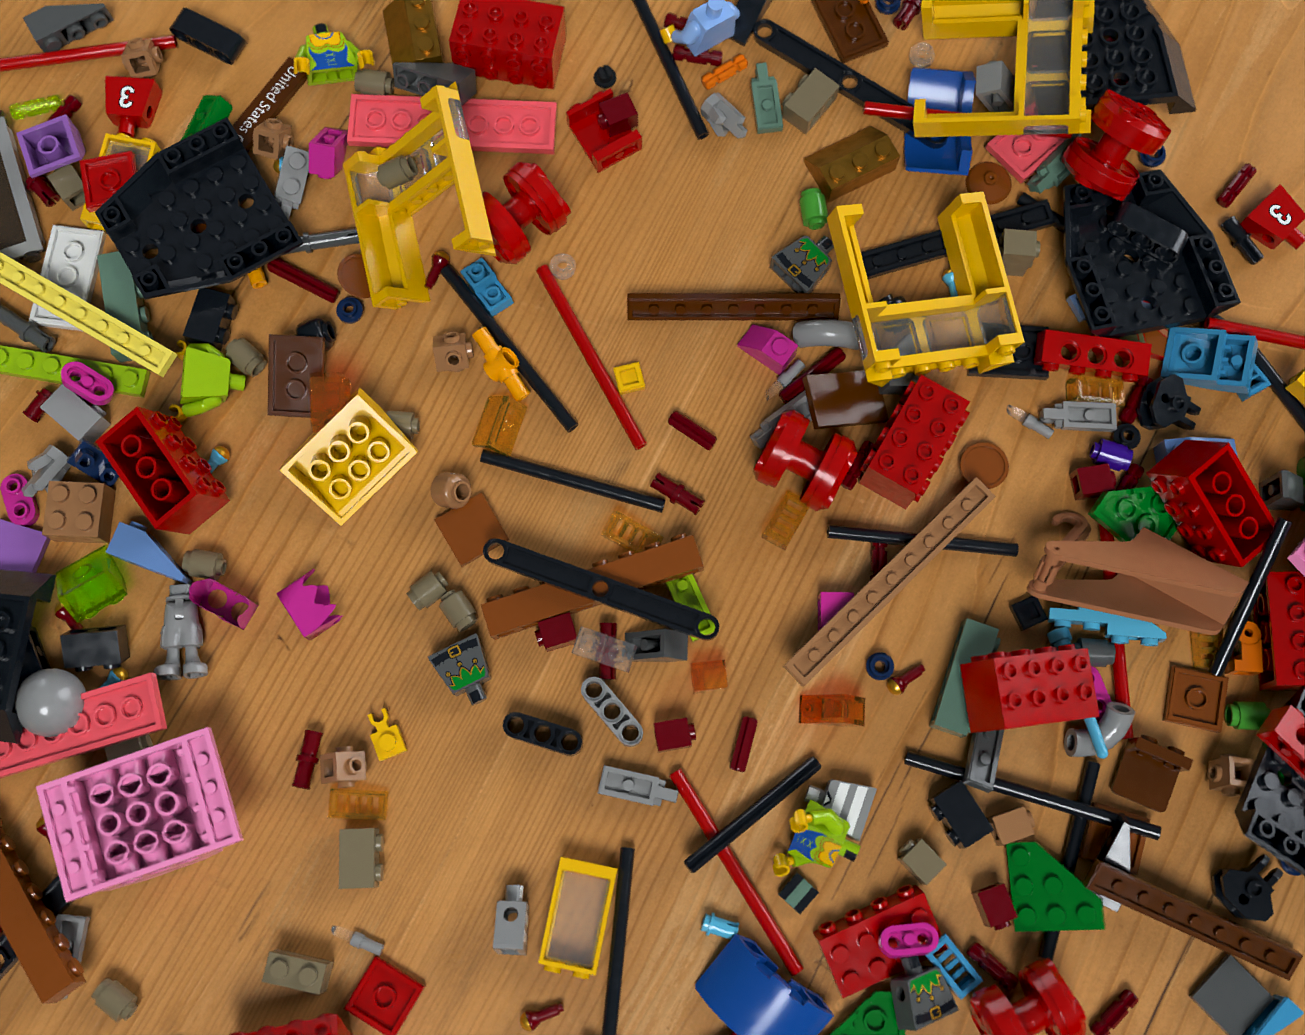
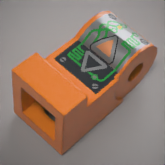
[1225,621,1263,676]

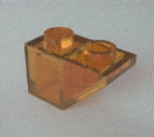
[799,694,865,726]

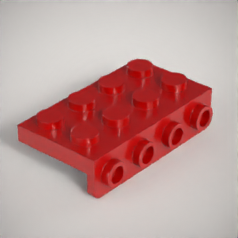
[813,885,947,999]

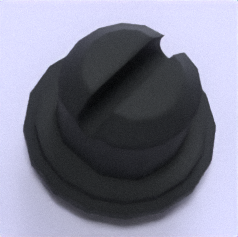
[594,65,616,88]

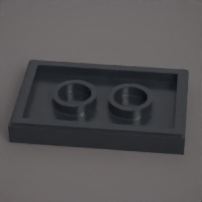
[967,323,1049,380]

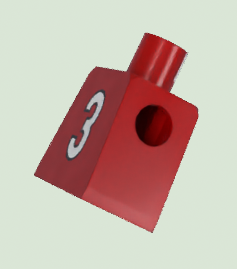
[105,76,163,138]
[1240,184,1305,250]

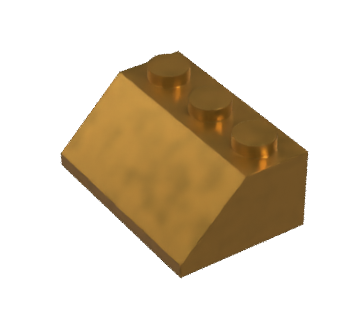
[382,0,444,66]
[803,126,900,203]

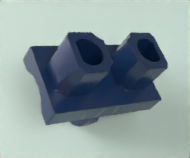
[67,438,119,487]

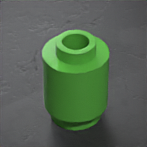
[799,188,828,230]
[1224,701,1271,730]

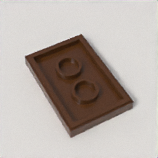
[811,0,889,64]
[268,334,325,419]
[802,371,889,430]

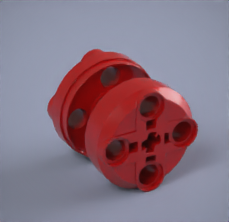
[1061,89,1172,201]
[482,162,571,265]
[753,409,858,511]
[969,958,1087,1035]

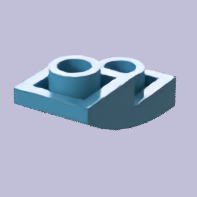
[460,257,514,317]

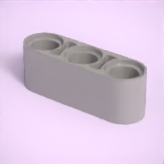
[581,677,643,747]

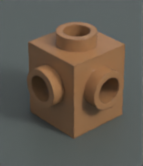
[121,38,163,78]
[253,118,293,160]
[433,331,474,372]
[320,746,367,788]
[1207,754,1254,797]

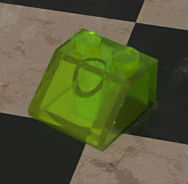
[56,545,128,623]

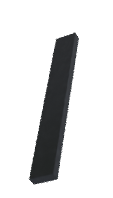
[861,199,1056,279]

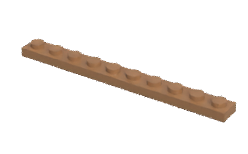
[783,477,996,687]

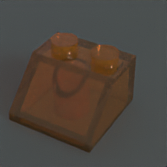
[309,372,351,433]

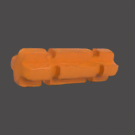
[701,54,748,90]

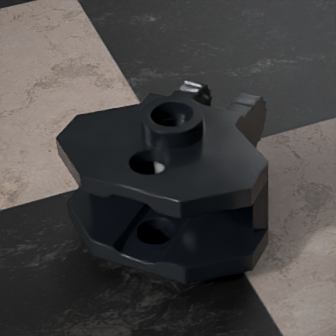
[1136,374,1201,431]
[1212,854,1283,922]

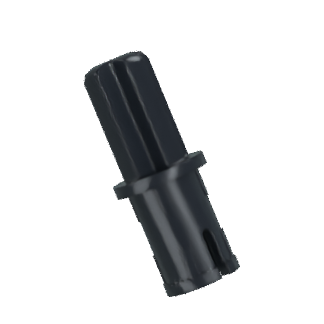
[1220,216,1264,265]

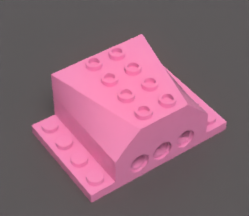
[36,727,243,902]

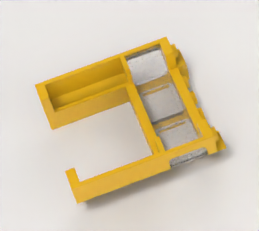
[913,0,1095,137]
[343,81,496,310]
[827,191,1025,387]

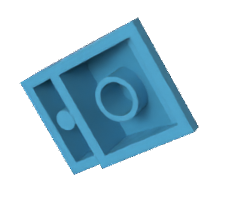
[1160,327,1258,394]

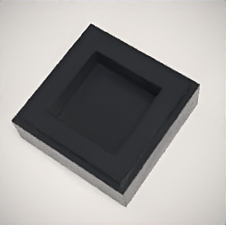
[1009,596,1048,631]

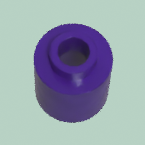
[1089,438,1133,471]

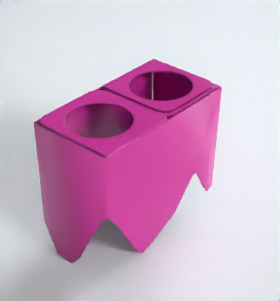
[277,569,343,640]
[189,578,259,630]

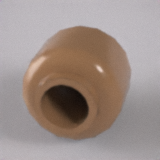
[430,472,472,509]

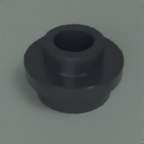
[1113,424,1141,450]

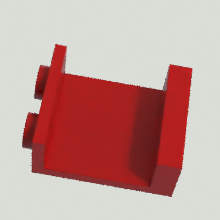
[566,88,642,173]

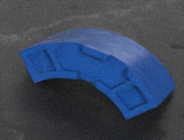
[904,68,976,176]
[695,934,834,1035]

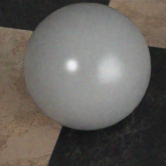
[14,668,86,737]

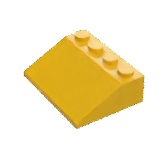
[280,387,418,526]

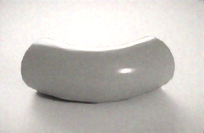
[793,320,866,350]
[1064,702,1135,757]

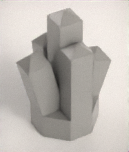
[700,93,748,138]
[21,445,72,497]

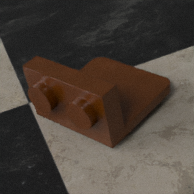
[1111,735,1193,813]

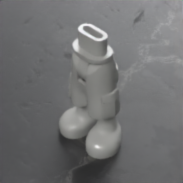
[154,584,208,680]

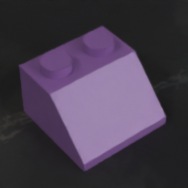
[16,114,86,178]

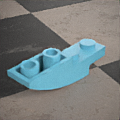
[1048,607,1166,646]

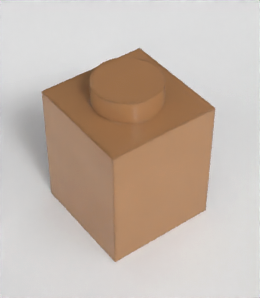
[987,806,1035,846]

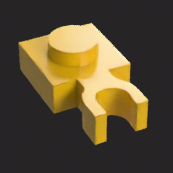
[368,708,408,762]

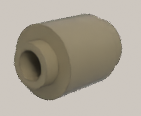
[354,68,394,95]
[377,155,418,190]
[226,338,267,377]
[386,410,420,439]
[182,549,227,580]
[406,571,449,610]
[439,589,478,632]
[92,978,138,1022]

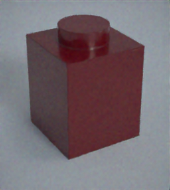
[597,92,638,137]
[1069,463,1116,501]
[535,612,579,652]
[653,717,696,753]
[971,883,1018,930]

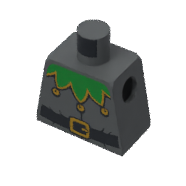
[769,236,834,293]
[428,633,491,706]
[890,956,959,1031]

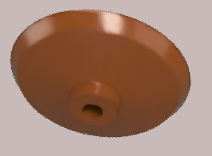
[966,162,1012,205]
[337,254,371,298]
[960,442,1009,489]

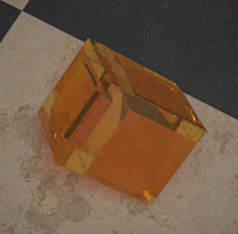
[690,660,728,694]

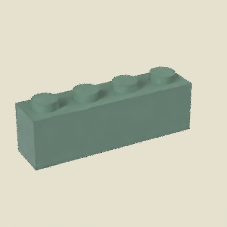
[97,251,154,363]
[929,618,1000,738]

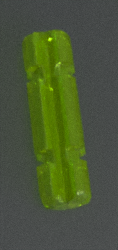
[9,94,63,120]

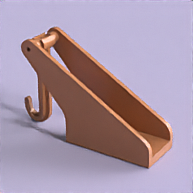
[1027,512,1249,635]

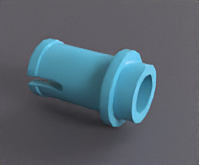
[701,912,739,940]

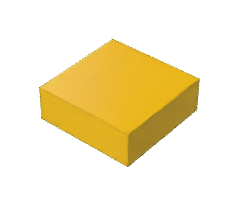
[613,362,645,395]

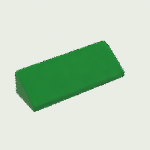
[181,95,233,140]

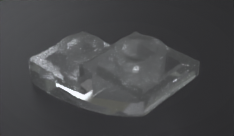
[572,626,637,673]

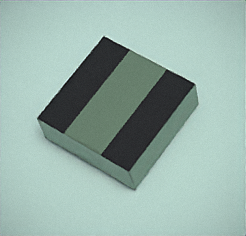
[778,872,819,914]

